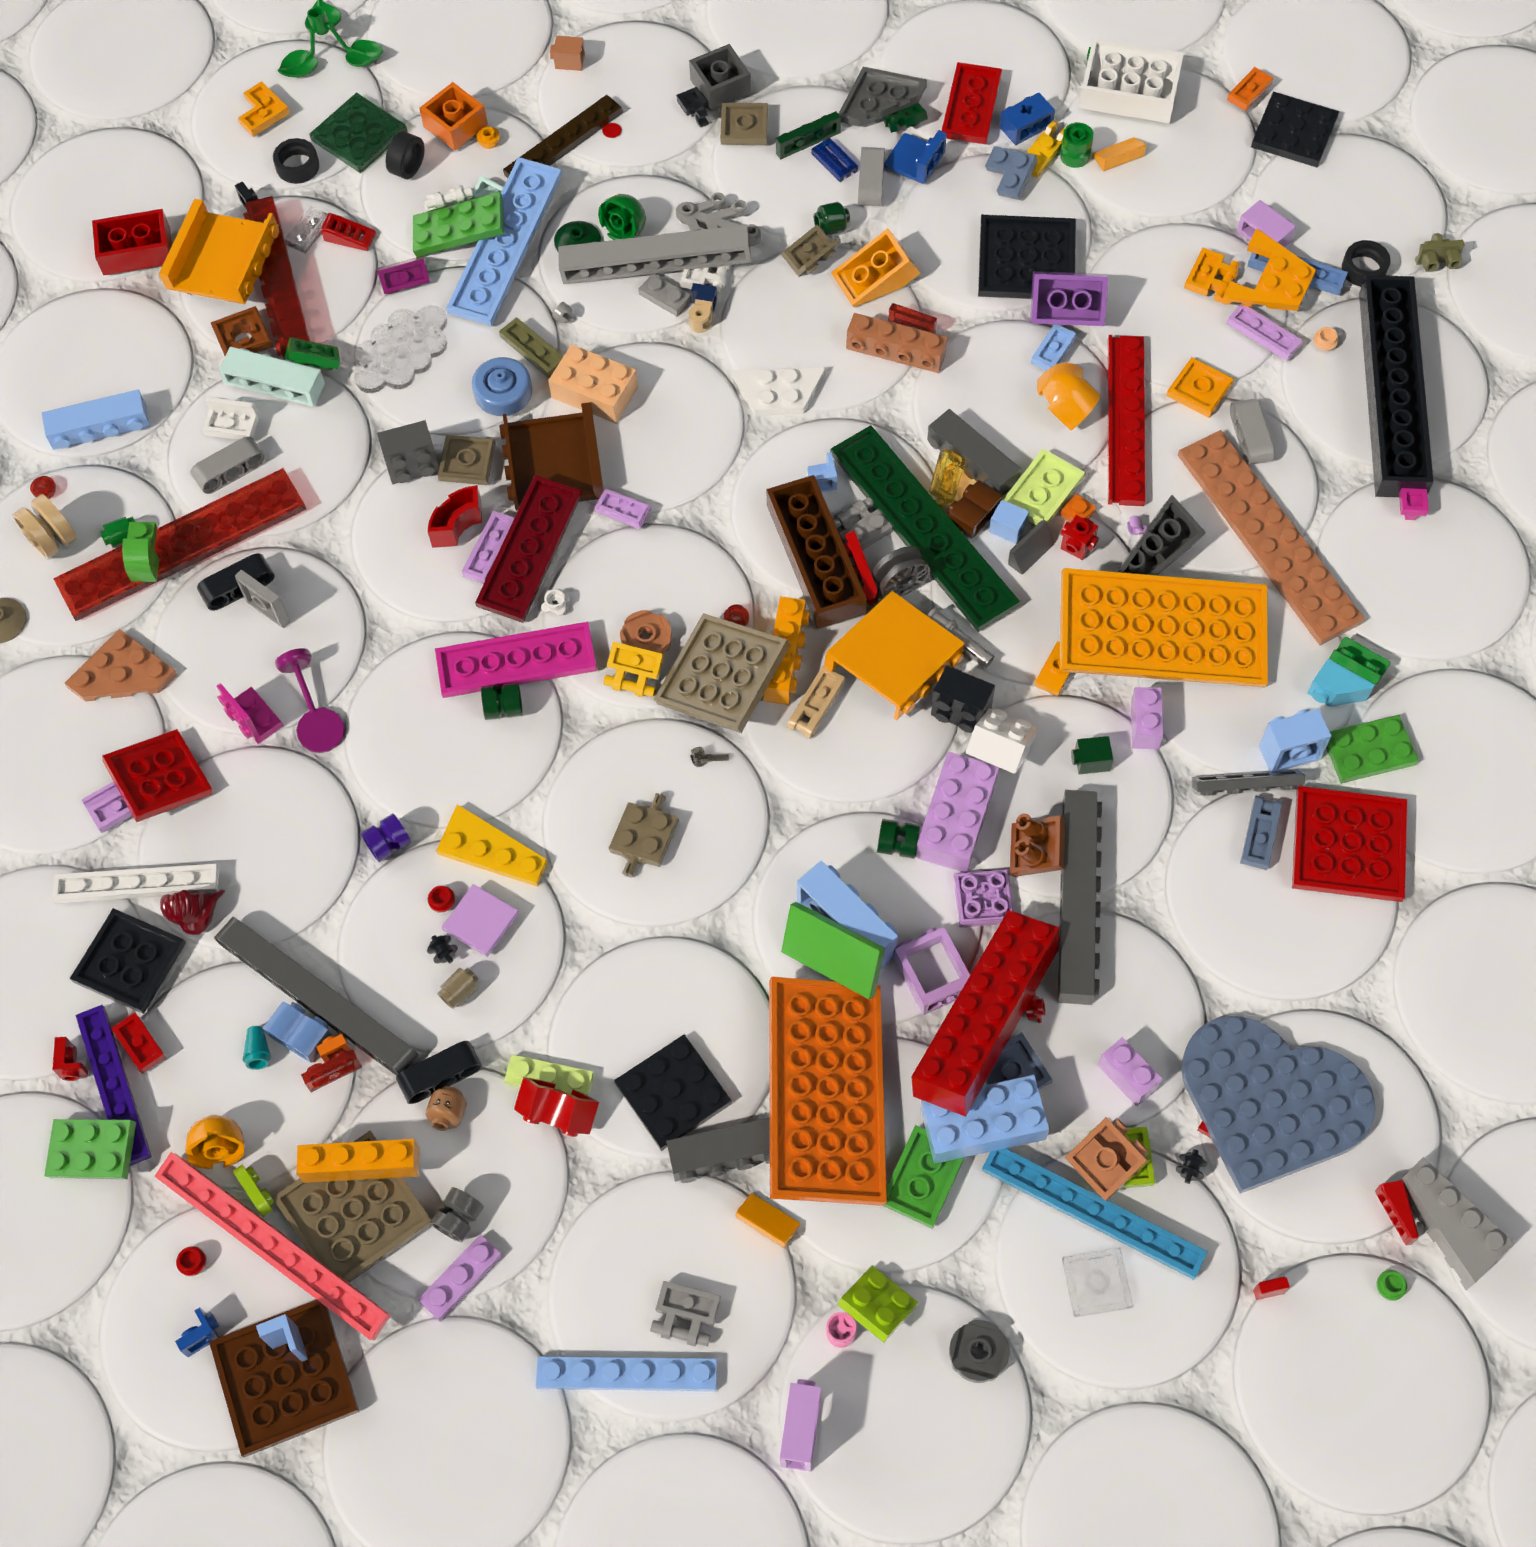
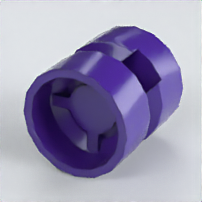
[360,813,411,862]

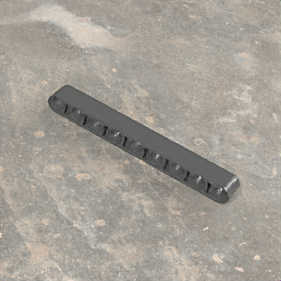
[214,917,419,1076]

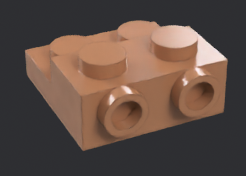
[1064,1117,1150,1201]

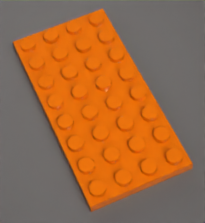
[769,977,887,1206]

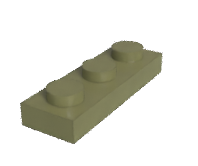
[499,317,563,378]

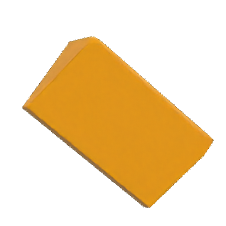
[1092,137,1146,171]
[735,1193,800,1249]

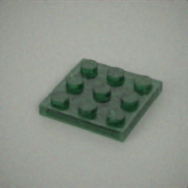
[309,92,407,173]

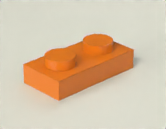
[1227,67,1273,111]

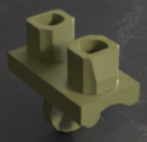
[1415,233,1465,272]

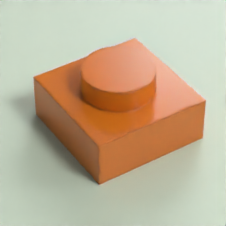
[1060,494,1096,522]
[316,1034,351,1065]

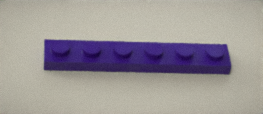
[75,1005,152,1166]

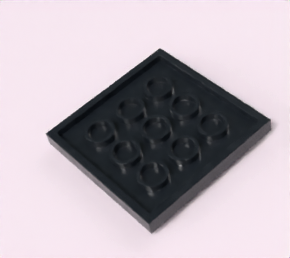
[978,214,1076,299]

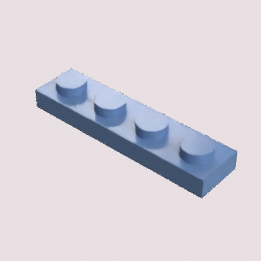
[1247,252,1348,296]

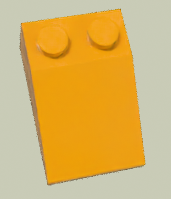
[831,228,921,307]

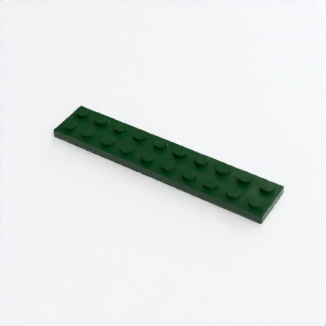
[830,425,1020,632]

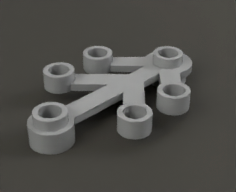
[676,192,761,246]

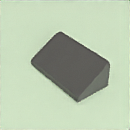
[1008,519,1054,574]

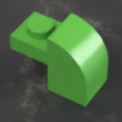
[122,522,160,582]

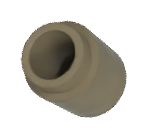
[437,968,479,1009]

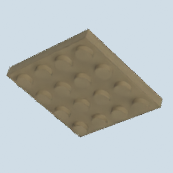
[654,613,791,733]
[272,1130,431,1283]

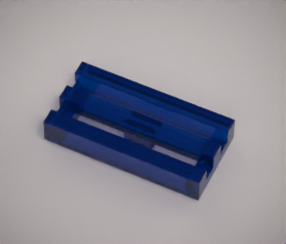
[811,137,858,182]

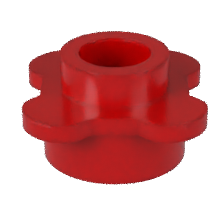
[1026,992,1046,1023]

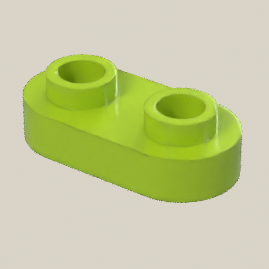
[233,1164,275,1217]

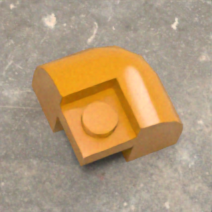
[1037,362,1100,431]

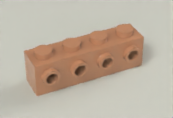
[846,313,947,373]

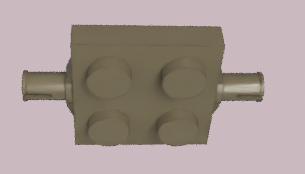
[609,793,679,878]

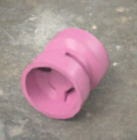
[826,1312,856,1348]

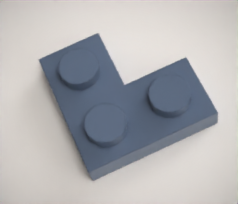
[985,146,1038,200]

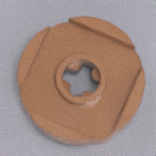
[620,610,672,654]

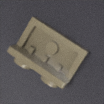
[781,225,839,277]

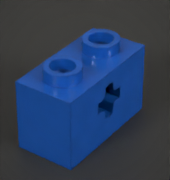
[1000,92,1055,146]

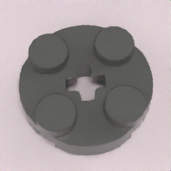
[949,1320,1010,1383]

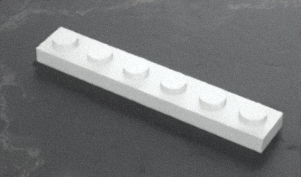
[52,864,219,903]

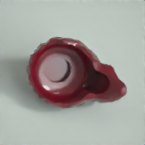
[160,889,225,935]

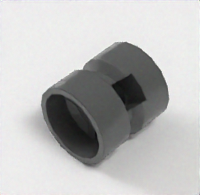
[430,1187,484,1242]

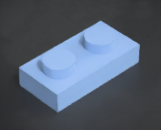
[1031,324,1076,371]

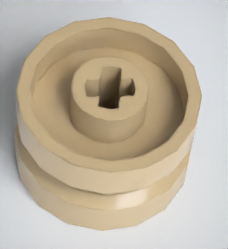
[12,494,77,560]

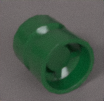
[481,682,523,720]
[877,819,920,859]

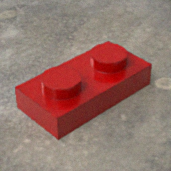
[111,1012,167,1074]

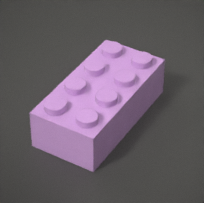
[915,751,999,873]

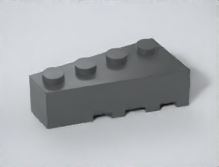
[1116,495,1206,576]

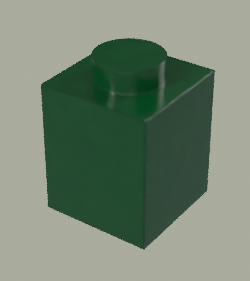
[1071,736,1113,774]

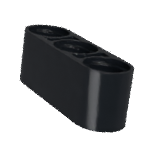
[197,553,275,611]
[396,1041,482,1104]

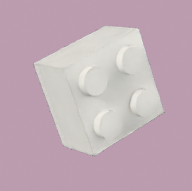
[966,708,1038,774]

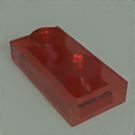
[301,1049,362,1092]

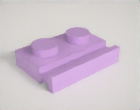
[82,781,132,833]

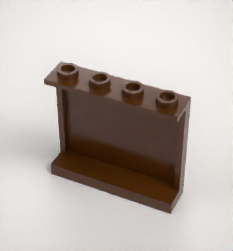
[499,402,604,511]

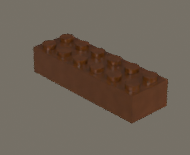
[766,475,866,629]

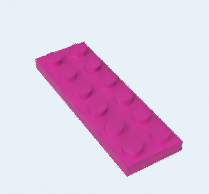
[435,622,597,698]

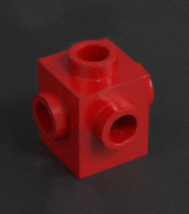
[1060,515,1099,560]

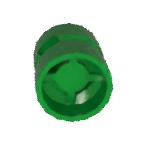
[1060,122,1093,168]

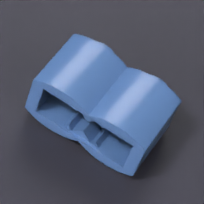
[263,1002,331,1063]

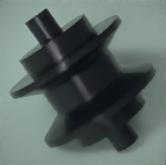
[427,935,458,964]
[1176,1149,1208,1184]

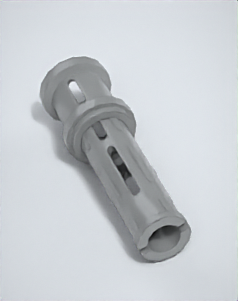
[927,606,995,669]

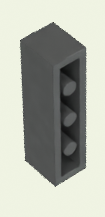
[927,409,1021,496]
[666,1117,770,1183]

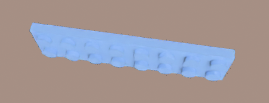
[446,157,562,327]

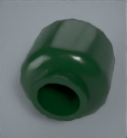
[813,202,850,236]

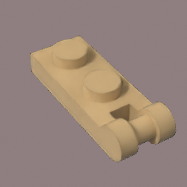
[787,666,845,739]

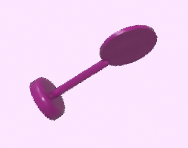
[275,648,344,753]

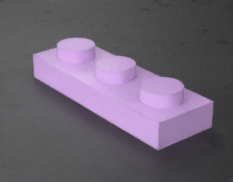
[1227,303,1302,361]
[462,511,514,584]
[418,1234,502,1322]

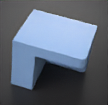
[807,452,837,492]
[989,500,1029,544]

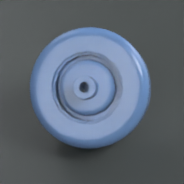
[472,357,532,416]

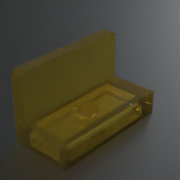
[929,448,965,508]

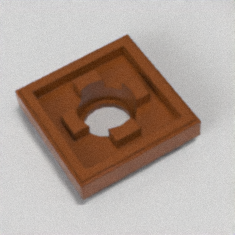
[210,306,273,356]

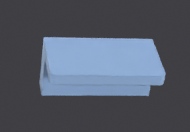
[256,1314,308,1362]

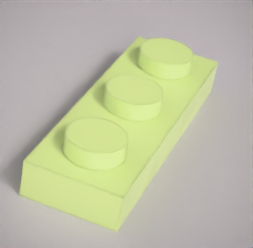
[504,1054,594,1096]

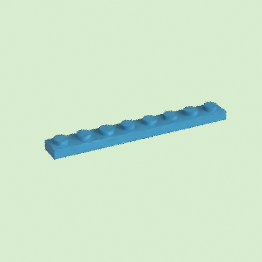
[982,1149,1208,1280]

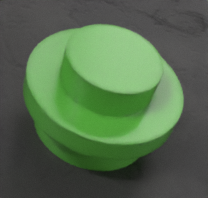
[1376,1270,1407,1301]

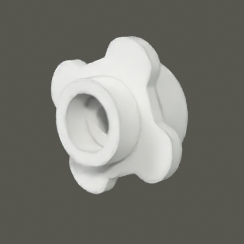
[541,589,570,616]

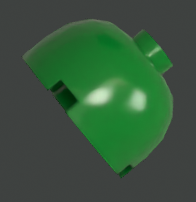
[598,194,646,240]

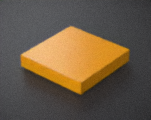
[1166,357,1234,418]

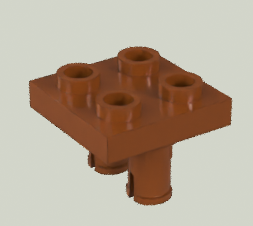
[1010,813,1065,877]

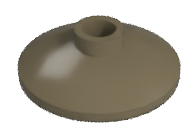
[0,598,26,643]

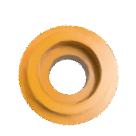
[477,127,500,149]

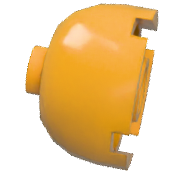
[185,1115,244,1169]

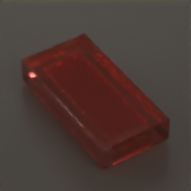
[888,303,937,334]

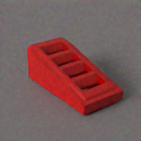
[321,213,376,251]
[1375,1180,1419,1246]

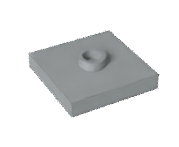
[235,570,290,628]

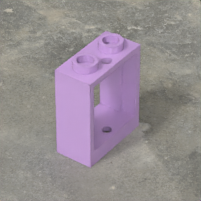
[894,927,970,1015]
[780,1379,821,1472]

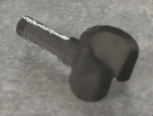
[690,747,729,767]

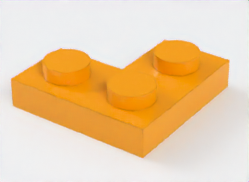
[238,81,290,137]

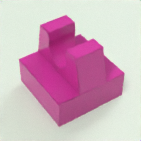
[1399,488,1429,520]

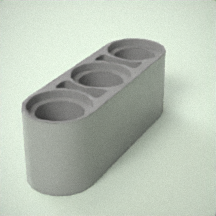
[858,147,885,206]
[1230,398,1274,465]
[190,436,266,494]

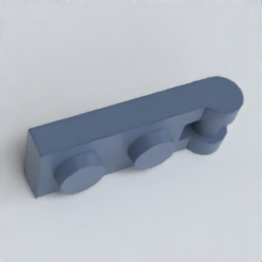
[1240,795,1282,870]

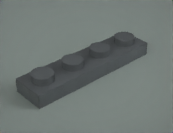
[1192,770,1305,796]

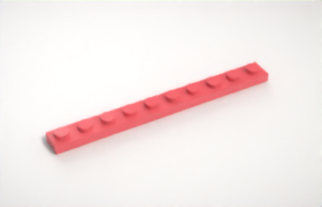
[154,1152,391,1341]

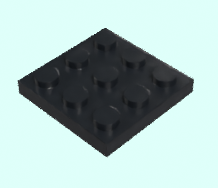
[1251,91,1339,167]
[69,908,186,1014]
[614,1034,732,1151]

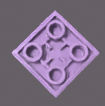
[953,869,1014,927]
[442,884,519,957]

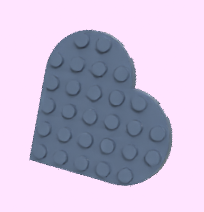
[1181,1016,1375,1194]

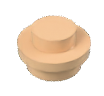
[1313,327,1339,351]

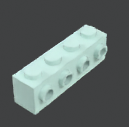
[219,347,325,407]

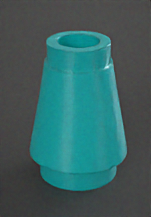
[242,1026,271,1070]

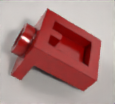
[52,1037,88,1081]

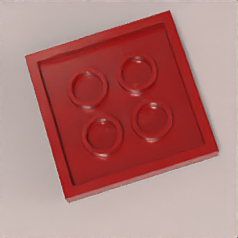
[102,729,212,823]

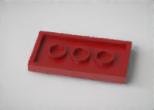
[942,62,1002,145]

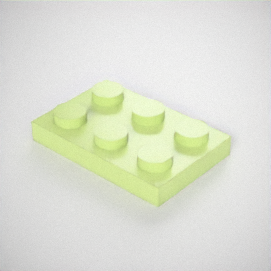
[1003,449,1085,525]

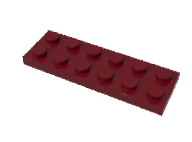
[475,475,582,623]

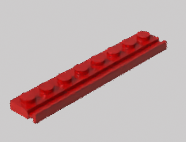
[1108,335,1145,506]

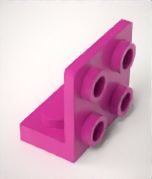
[216,683,283,744]

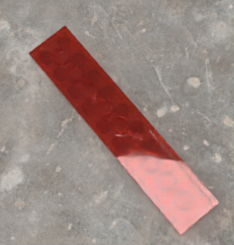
[53,468,306,621]

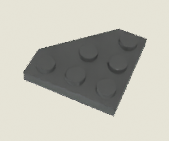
[838,67,927,127]

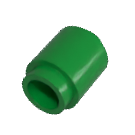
[100,516,135,548]

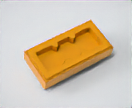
[1034,641,1071,696]

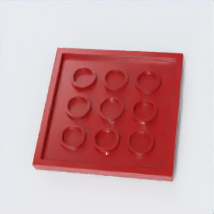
[1292,786,1407,902]

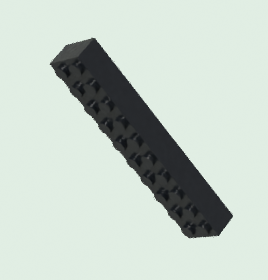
[1359,275,1434,498]

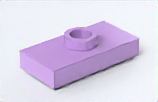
[594,488,651,530]

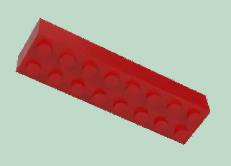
[911,910,1060,1117]

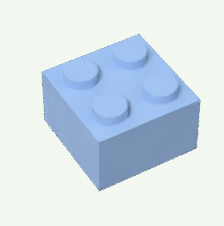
[1259,709,1331,771]

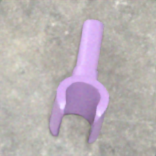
[1127,516,1148,535]

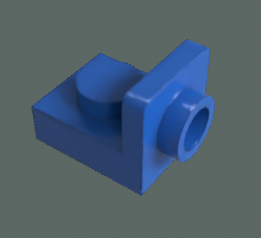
[175,1307,219,1357]

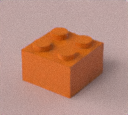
[419,82,488,151]

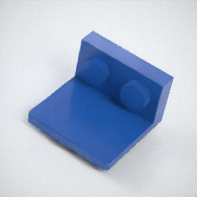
[884,130,947,184]

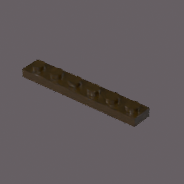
[503,94,622,178]

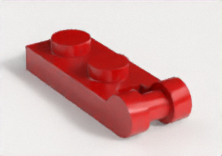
[843,530,878,605]

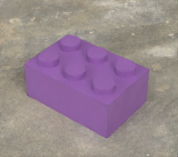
[1030,271,1108,326]

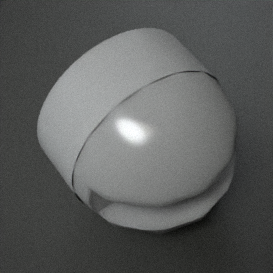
[552,302,573,323]

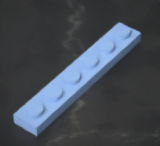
[536,1356,717,1391]

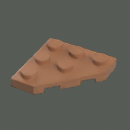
[65,629,177,702]

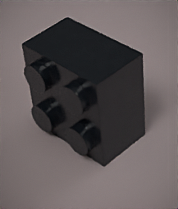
[931,665,995,733]

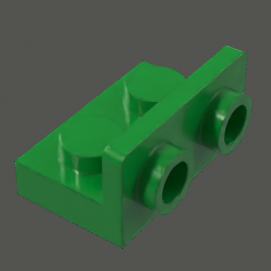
[285,337,340,370]
[1329,637,1391,685]

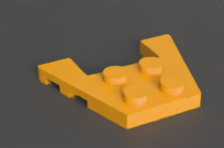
[1221,229,1316,311]

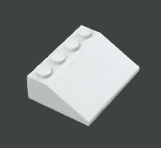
[1079,38,1184,123]

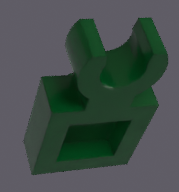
[884,103,928,133]

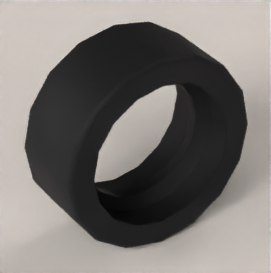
[385,131,425,180]
[273,138,319,184]
[1342,240,1391,287]

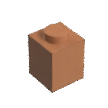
[550,36,585,71]

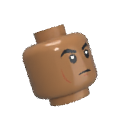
[425,1086,467,1131]

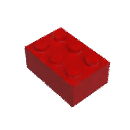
[92,209,172,276]

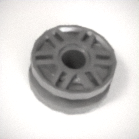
[872,546,930,597]

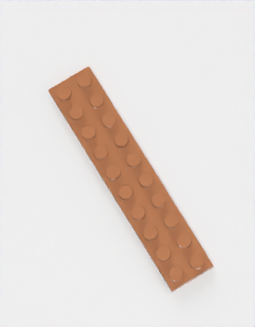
[1178,430,1365,645]

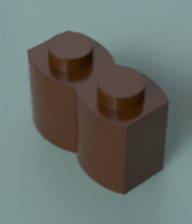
[947,480,1004,538]

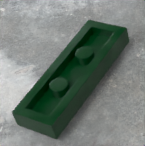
[776,111,841,160]

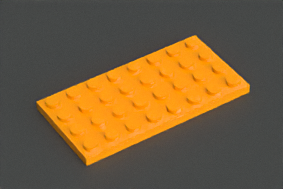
[1060,568,1268,687]

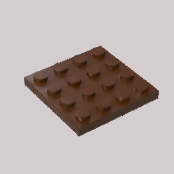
[209,1300,360,1458]

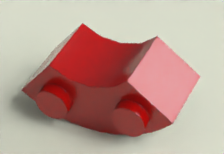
[428,485,482,548]
[514,1077,599,1137]

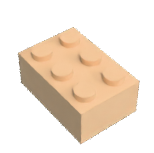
[548,344,638,423]

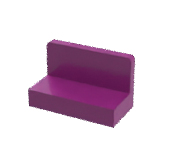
[376,256,430,294]

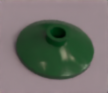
[554,221,601,253]

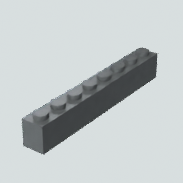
[1058,790,1102,1005]

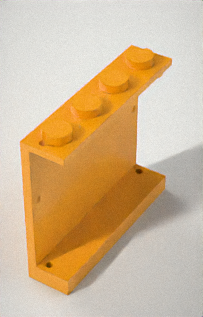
[159,199,279,304]
[824,591,965,721]

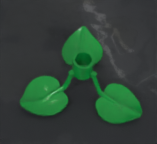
[278,0,384,77]

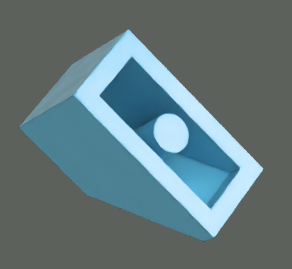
[1307,659,1374,707]

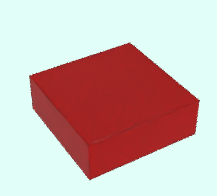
[1253,1276,1290,1300]

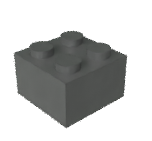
[689,44,751,110]
[377,420,439,485]

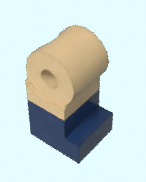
[689,283,717,333]

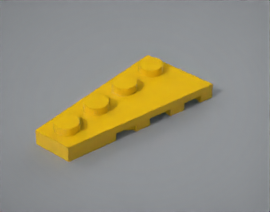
[436,804,547,887]

